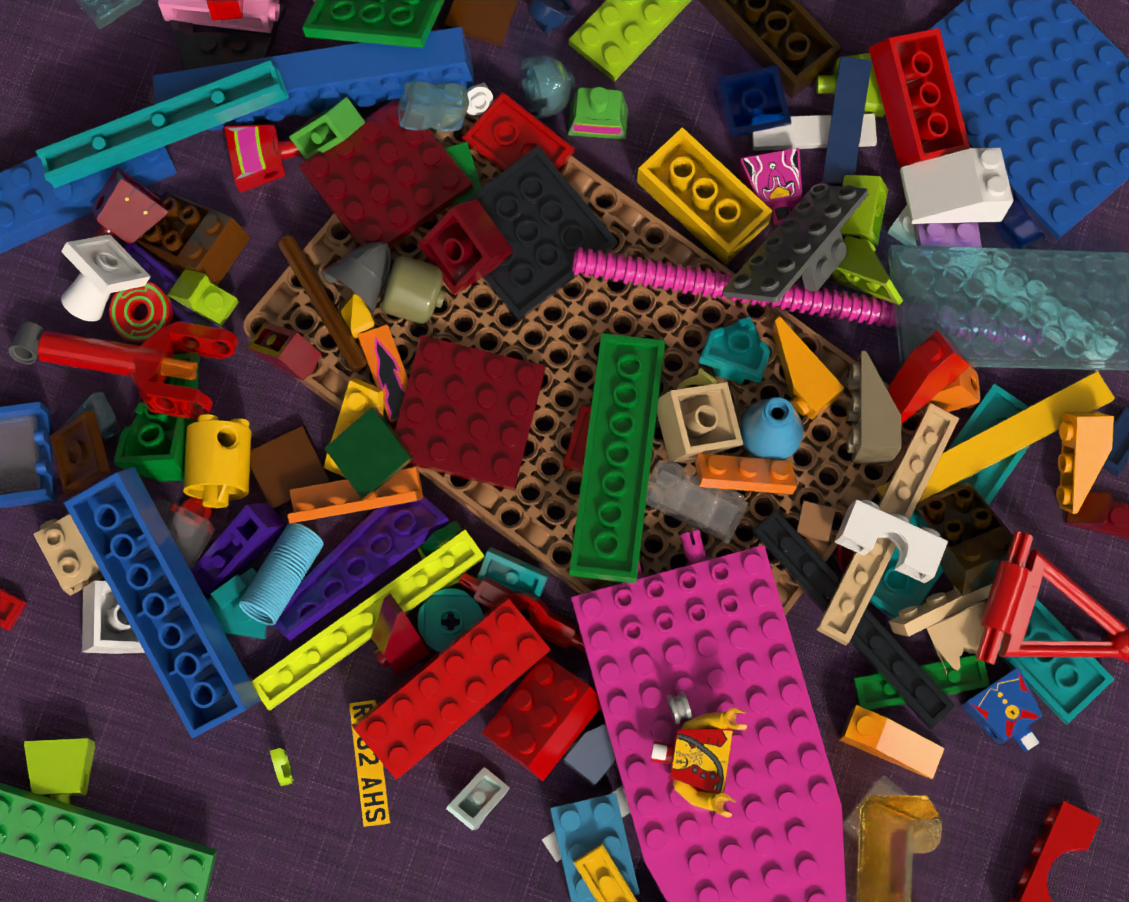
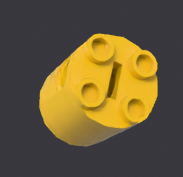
[183,414,251,508]

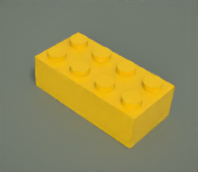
[637,127,772,265]

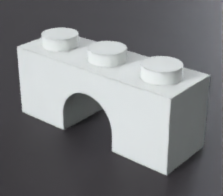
[834,500,948,583]

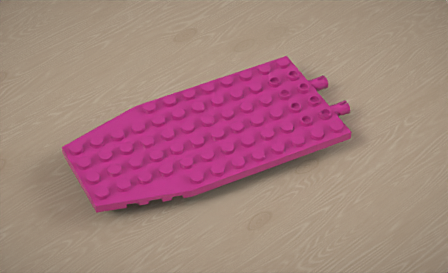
[571,530,846,902]

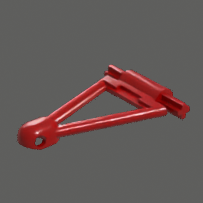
[975,531,1129,665]

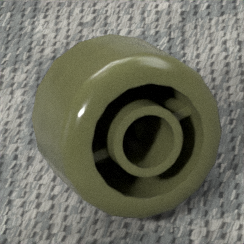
[381,255,446,324]

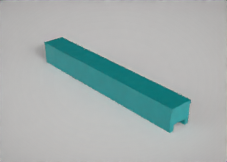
[36,60,289,188]

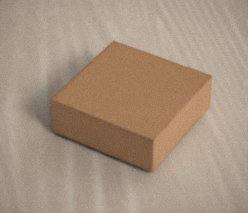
[796,501,836,542]

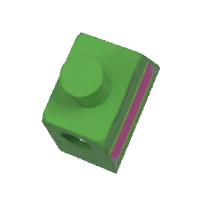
[568,87,628,139]

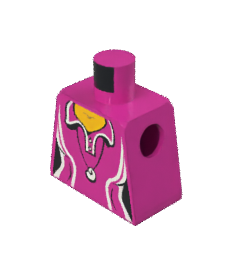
[738,148,802,226]

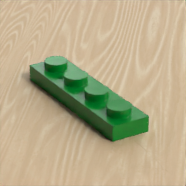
[852,655,990,711]

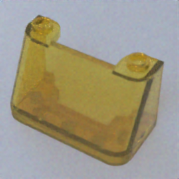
[857,795,942,902]

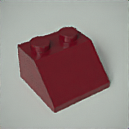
[418,200,513,295]

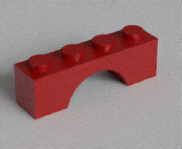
[1008,801,1101,902]

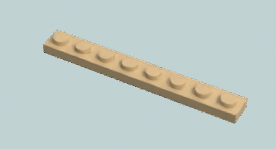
[816,403,959,646]

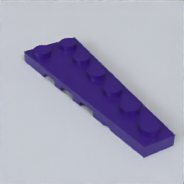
[274,496,450,641]

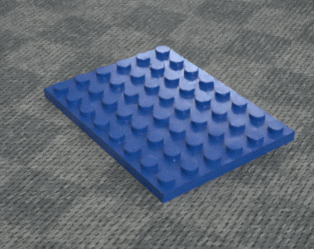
[929,0,1129,240]

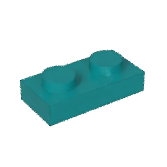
[477,547,550,598]

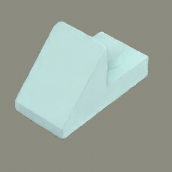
[446,767,510,830]

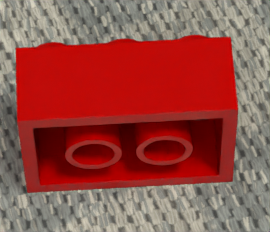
[482,655,601,781]

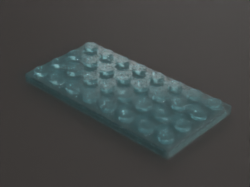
[888,245,1129,371]

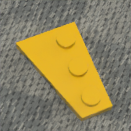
[323,378,384,478]

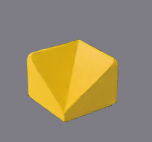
[341,294,375,340]

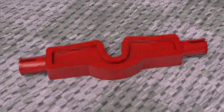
[458,572,586,654]

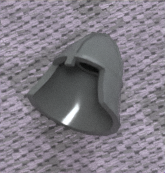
[320,242,391,313]

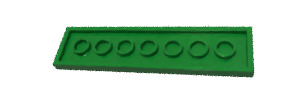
[569,333,665,584]
[0,783,217,902]

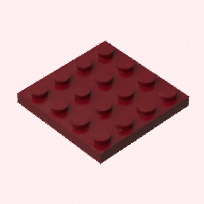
[298,98,474,248]
[395,335,546,491]

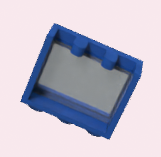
[0,402,56,508]

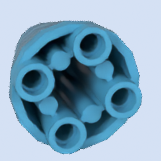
[739,397,804,460]

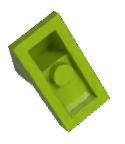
[168,269,239,328]

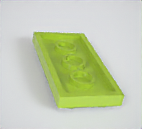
[569,0,692,82]

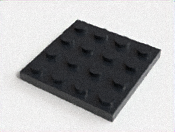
[464,146,618,322]

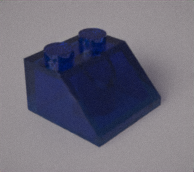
[714,65,792,137]

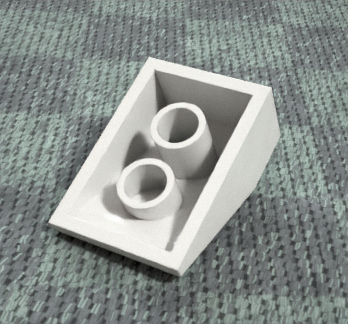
[900,148,1013,224]
[82,581,145,654]

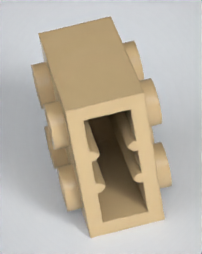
[33,513,104,596]

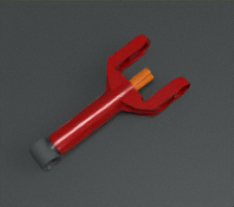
[8,321,239,420]

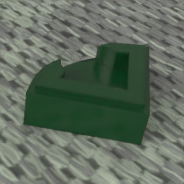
[420,521,463,557]

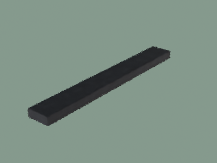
[751,509,956,729]

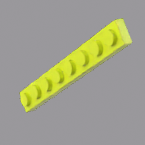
[251,530,485,710]

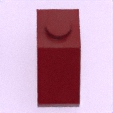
[247,322,322,381]
[371,594,430,676]

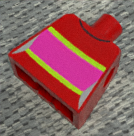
[224,125,301,193]

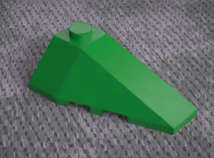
[114,353,200,482]

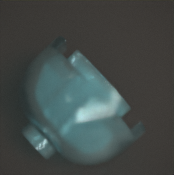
[521,55,575,119]

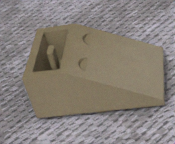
[847,351,901,464]

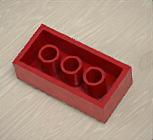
[868,28,970,169]

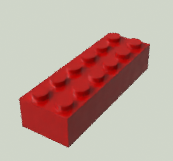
[352,597,551,780]

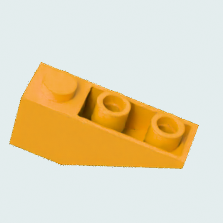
[1056,412,1114,514]

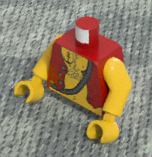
[650,708,747,818]

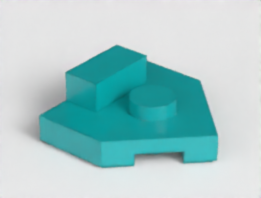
[699,316,771,385]
[207,567,267,640]

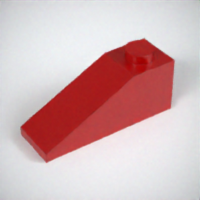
[887,330,971,424]

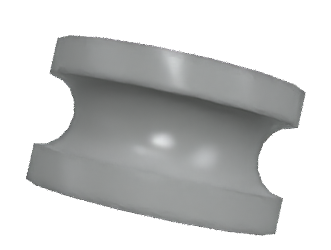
[666,690,692,725]

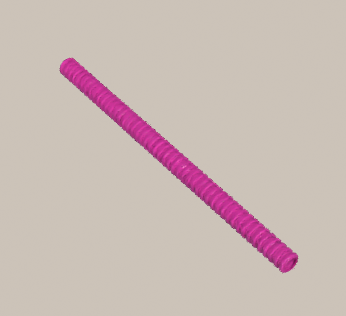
[572,247,1042,352]

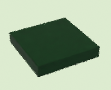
[324,407,414,499]

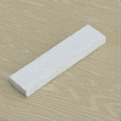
[751,113,877,151]

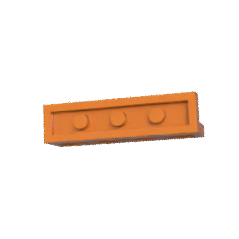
[288,467,423,524]

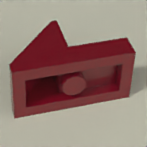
[1065,493,1129,540]

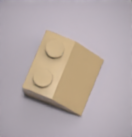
[657,382,743,463]

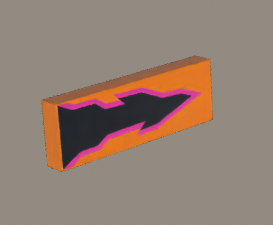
[358,324,409,425]

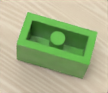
[289,97,365,160]

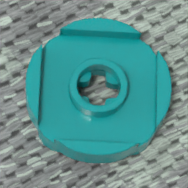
[418,589,483,653]

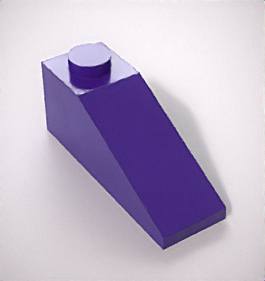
[191,503,287,596]

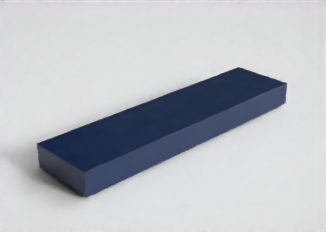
[822,57,872,184]

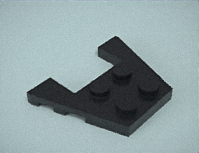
[170,3,286,70]

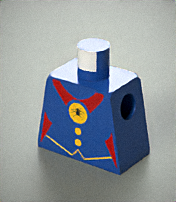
[961,667,1042,753]

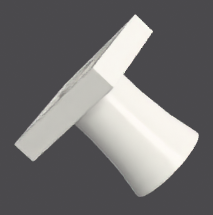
[61,235,151,321]

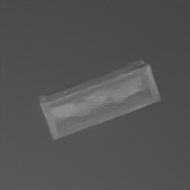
[646,460,748,544]

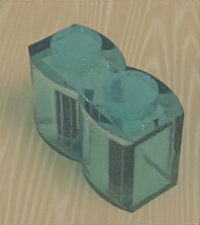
[397,81,469,132]

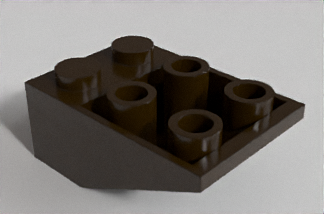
[914,481,1013,596]

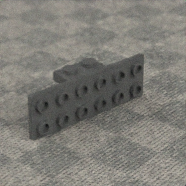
[722,183,869,303]

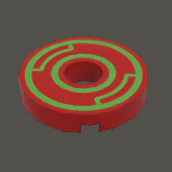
[109,282,173,344]

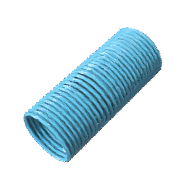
[239,523,324,625]

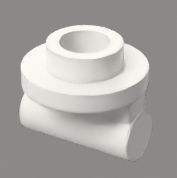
[456,82,493,115]

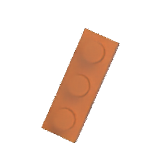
[695,453,797,494]

